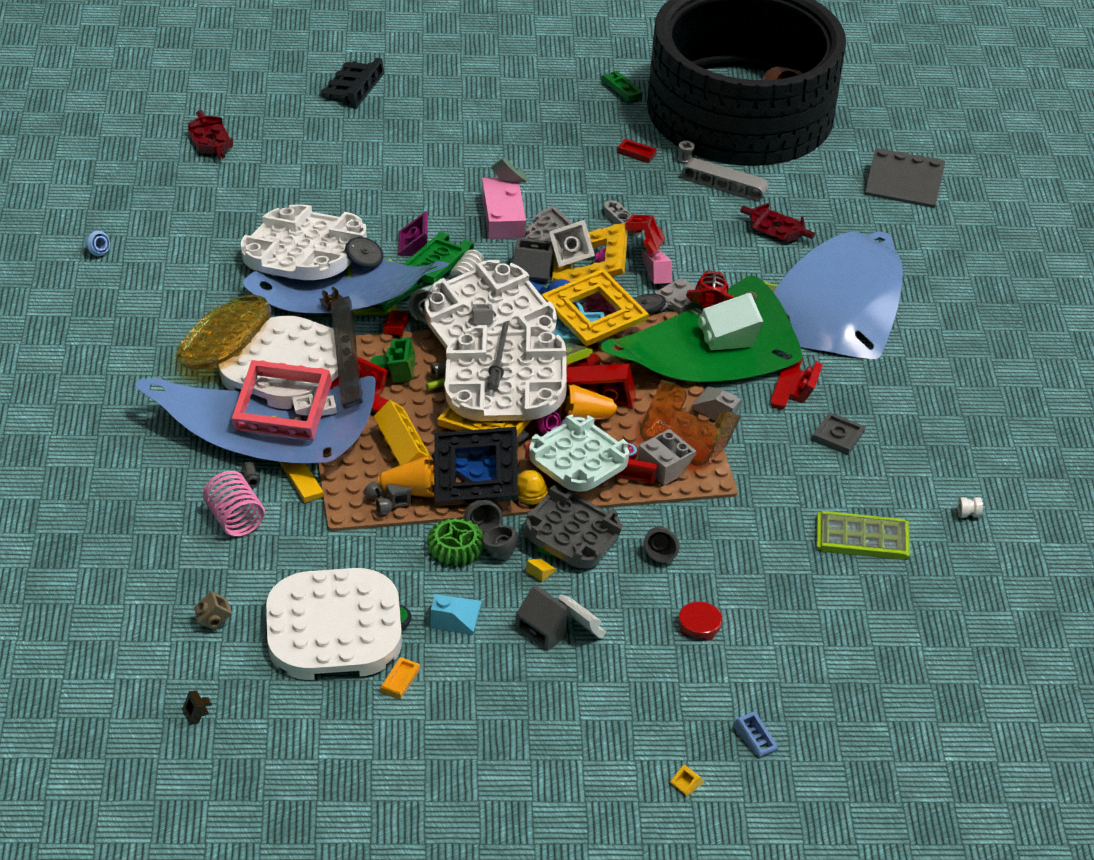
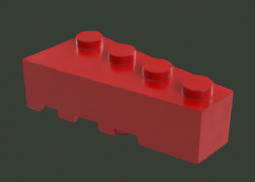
[567,363,636,409]

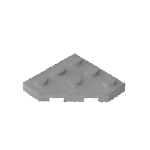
[522,206,573,242]

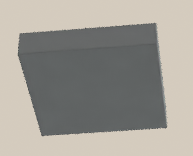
[812,412,866,455]

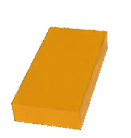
[380,657,420,700]

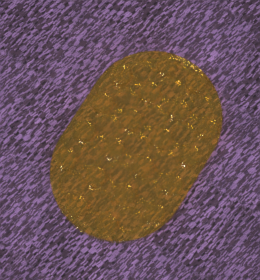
[177,295,271,371]

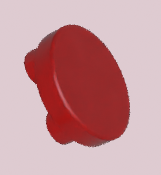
[678,602,722,641]

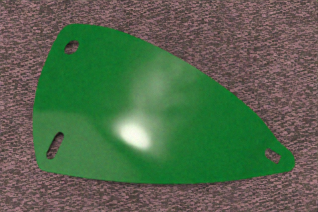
[601,276,802,382]

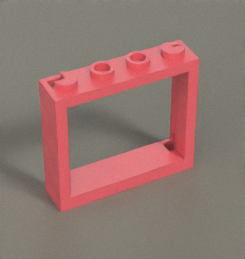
[232,360,332,441]

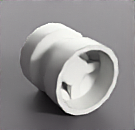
[957,497,983,518]

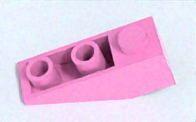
[642,250,672,284]

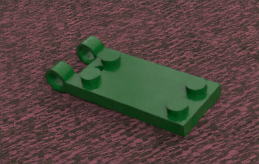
[400,231,474,284]

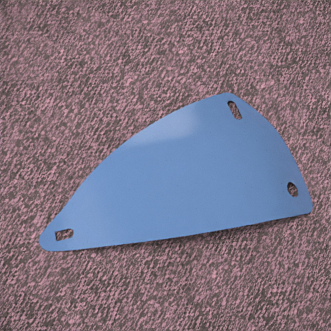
[774,232,903,359]
[243,259,449,313]
[135,376,375,463]

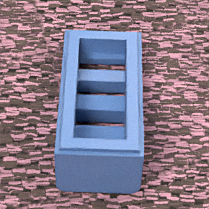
[733,711,779,758]

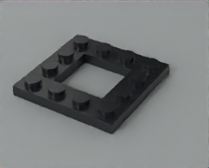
[434,427,519,506]

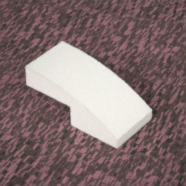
[292,394,338,416]

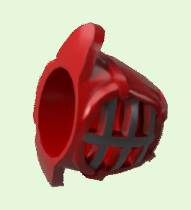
[686,270,735,308]

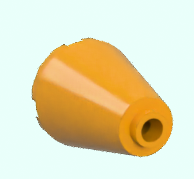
[559,384,617,422]
[378,456,434,498]

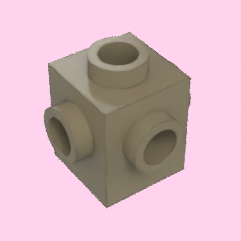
[194,591,232,631]

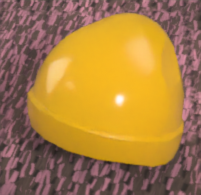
[518,470,548,504]

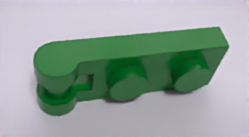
[601,71,643,103]

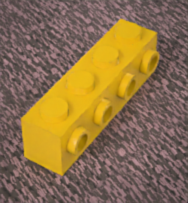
[373,400,431,466]

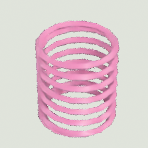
[203,471,265,536]

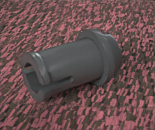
[242,462,261,488]

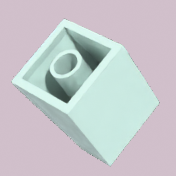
[698,293,763,350]

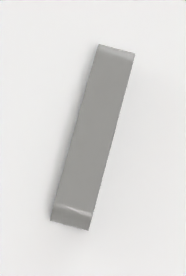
[681,158,769,201]

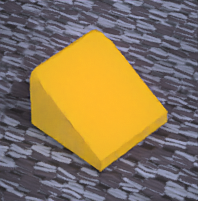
[526,558,556,582]
[670,764,705,796]

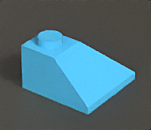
[430,594,482,635]

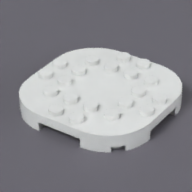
[241,205,367,280]
[424,260,557,350]
[219,316,354,409]
[444,324,567,421]
[266,568,402,680]

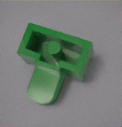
[369,337,416,382]

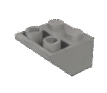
[637,429,697,485]

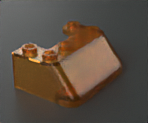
[640,380,741,466]

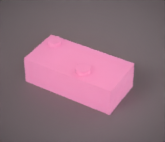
[481,177,526,239]

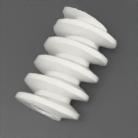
[450,250,484,279]

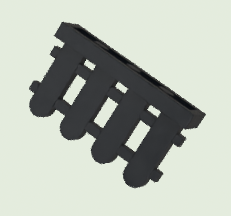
[321,58,384,108]

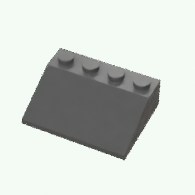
[865,148,945,208]

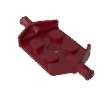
[188,110,233,160]
[740,203,815,242]

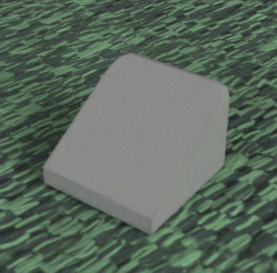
[472,304,493,325]

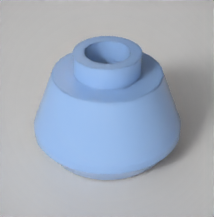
[85,231,110,256]

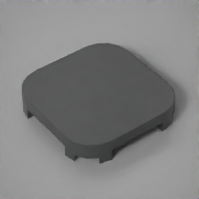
[523,485,623,569]

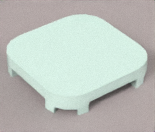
[529,414,629,492]

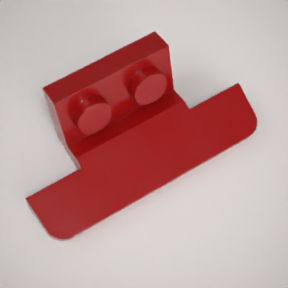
[626,214,665,255]
[330,355,389,413]
[771,358,823,409]

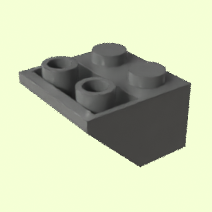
[513,238,554,282]
[515,585,568,651]

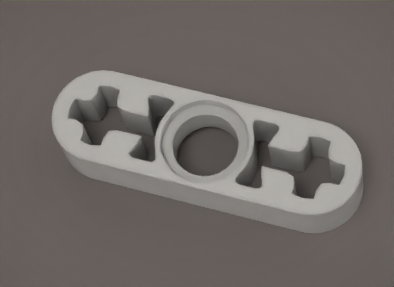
[604,200,641,237]

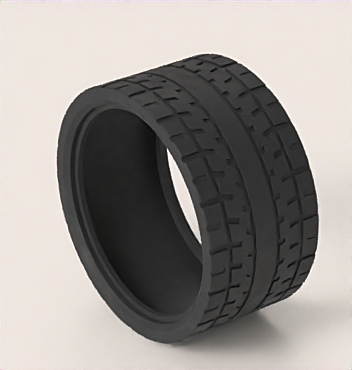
[647,0,846,166]

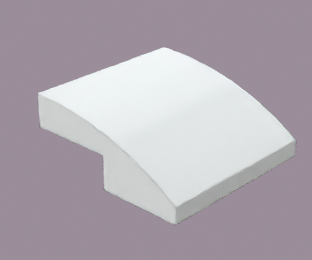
[558,594,607,638]

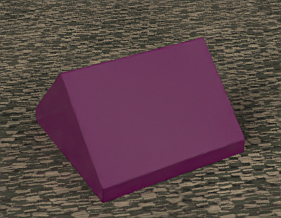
[398,211,428,256]

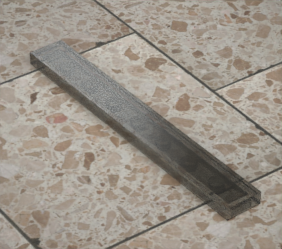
[331,296,363,409]

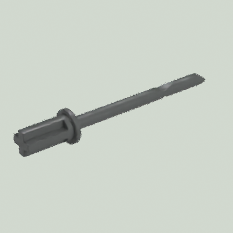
[487,321,509,392]

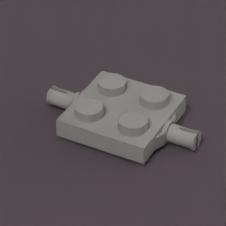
[654,278,698,314]

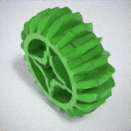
[427,517,483,567]

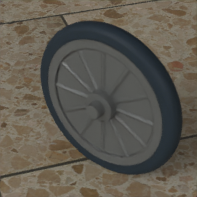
[345,237,384,268]
[633,294,666,314]

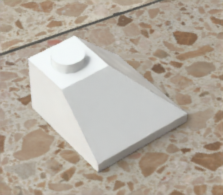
[549,220,595,267]

